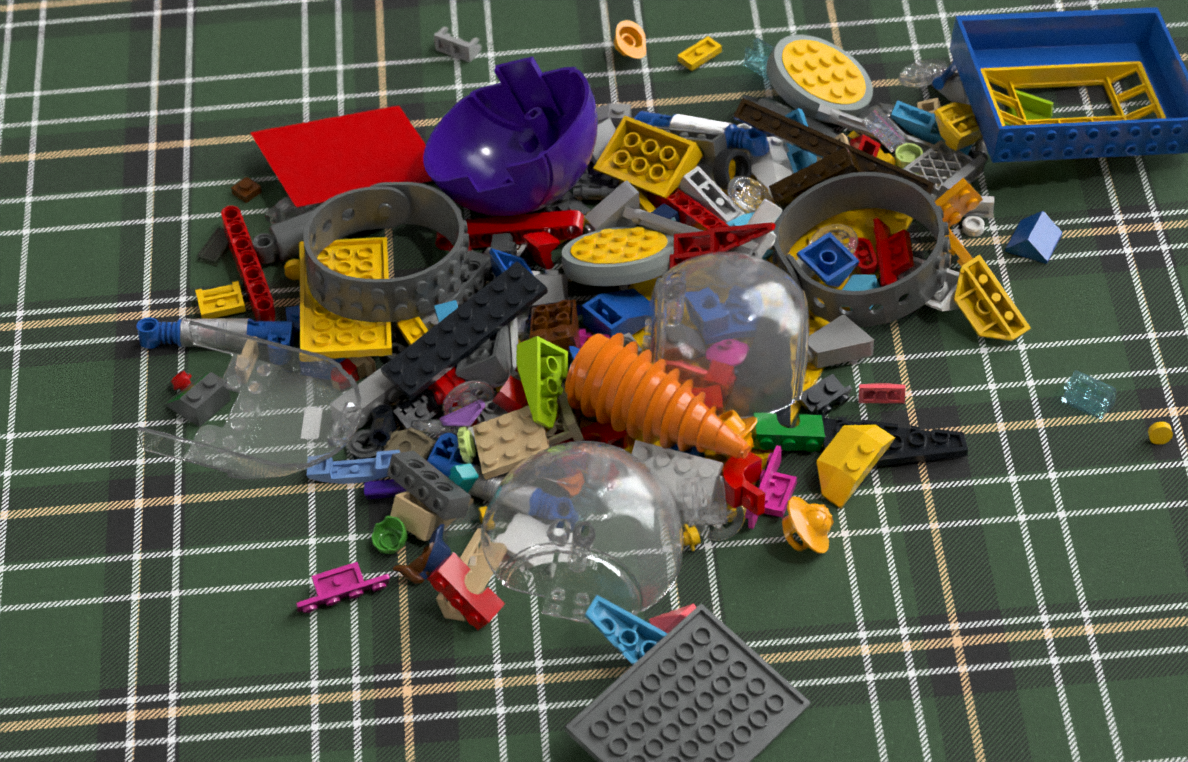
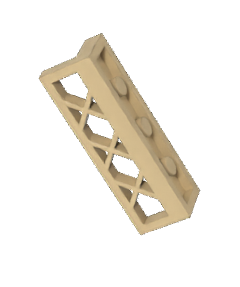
[436,528,506,621]

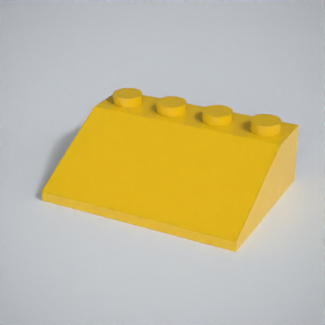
[593,115,703,199]

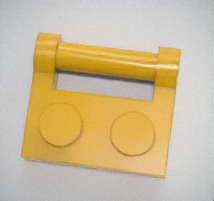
[195,281,246,319]

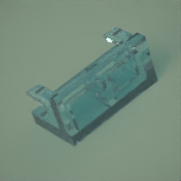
[744,38,774,80]
[1061,370,1116,420]

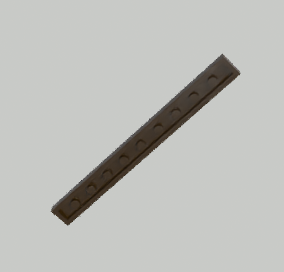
[733,98,936,195]

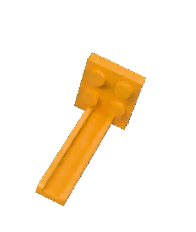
[934,178,983,266]

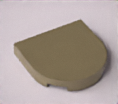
[384,427,436,460]

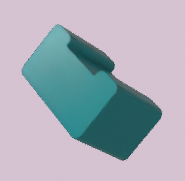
[448,463,479,493]

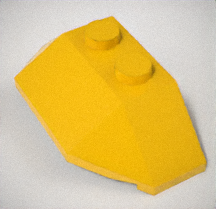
[934,102,982,151]
[953,255,1031,341]
[817,425,895,509]

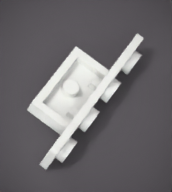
[715,199,783,281]

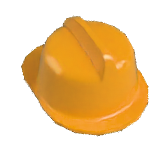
[614,20,646,59]

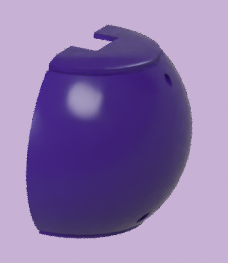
[423,56,598,216]

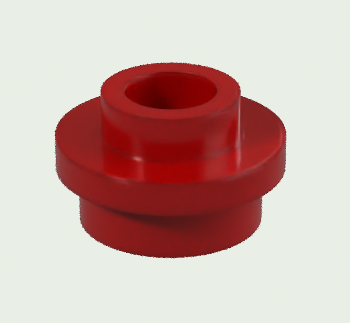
[170,370,192,391]

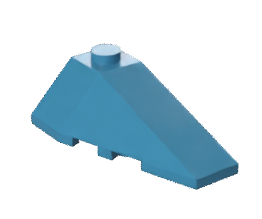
[585,595,668,665]

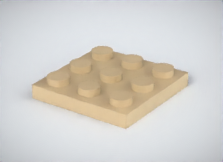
[472,406,552,480]

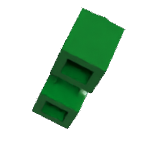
[751,412,825,452]

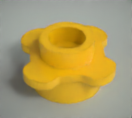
[681,524,701,552]

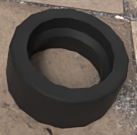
[713,149,752,190]

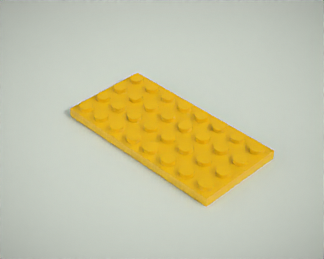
[300,237,392,360]

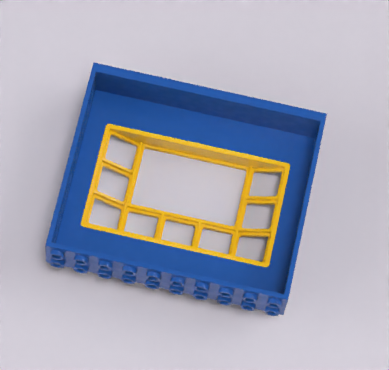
[950,7,1188,163]

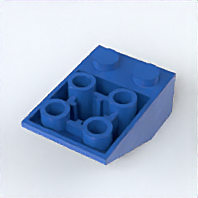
[582,288,663,337]

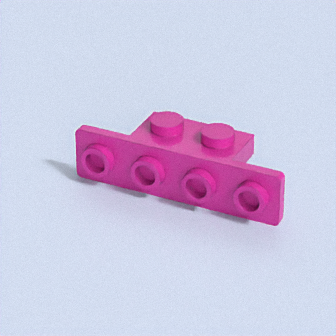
[745,445,797,529]
[296,562,390,613]

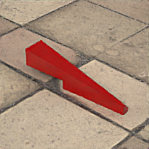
[670,222,776,276]

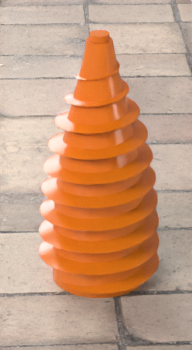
[565,333,750,459]

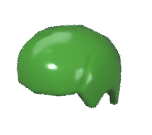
[371,516,408,554]

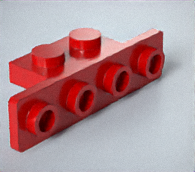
[873,217,914,286]

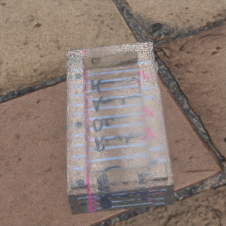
[862,107,908,152]

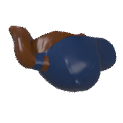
[392,524,451,584]

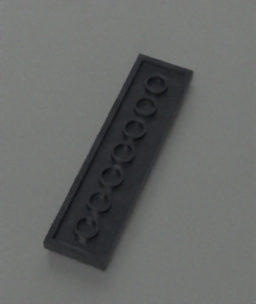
[381,261,548,401]

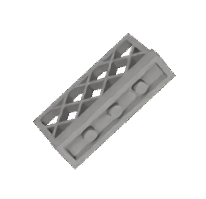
[903,140,987,201]

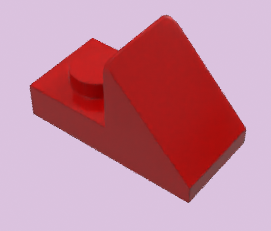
[523,231,560,270]

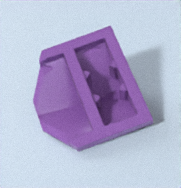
[439,399,485,427]

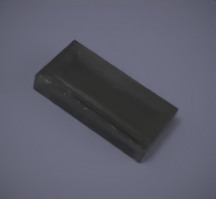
[197,227,230,267]

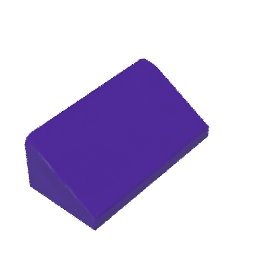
[364,479,407,500]

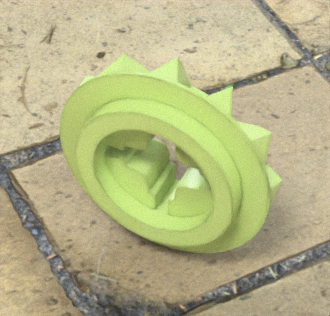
[457,426,476,464]

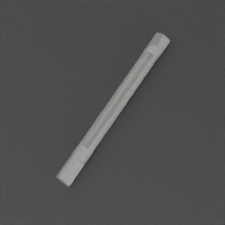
[815,104,971,163]
[622,206,758,262]

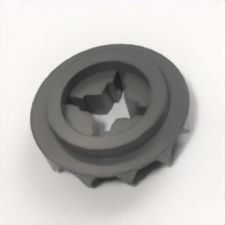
[348,429,384,459]

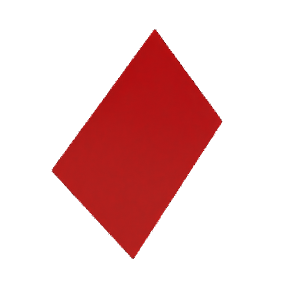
[250,106,433,207]

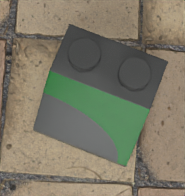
[167,372,231,427]

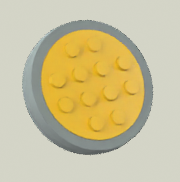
[766,35,873,123]
[562,226,674,290]

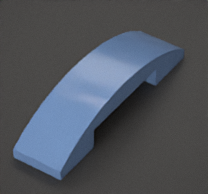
[307,450,400,484]

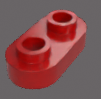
[850,237,878,275]

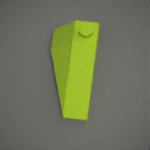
[516,336,568,429]

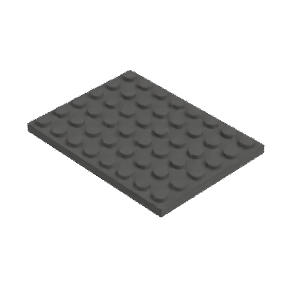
[564,604,811,762]

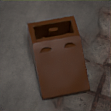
[529,299,581,351]

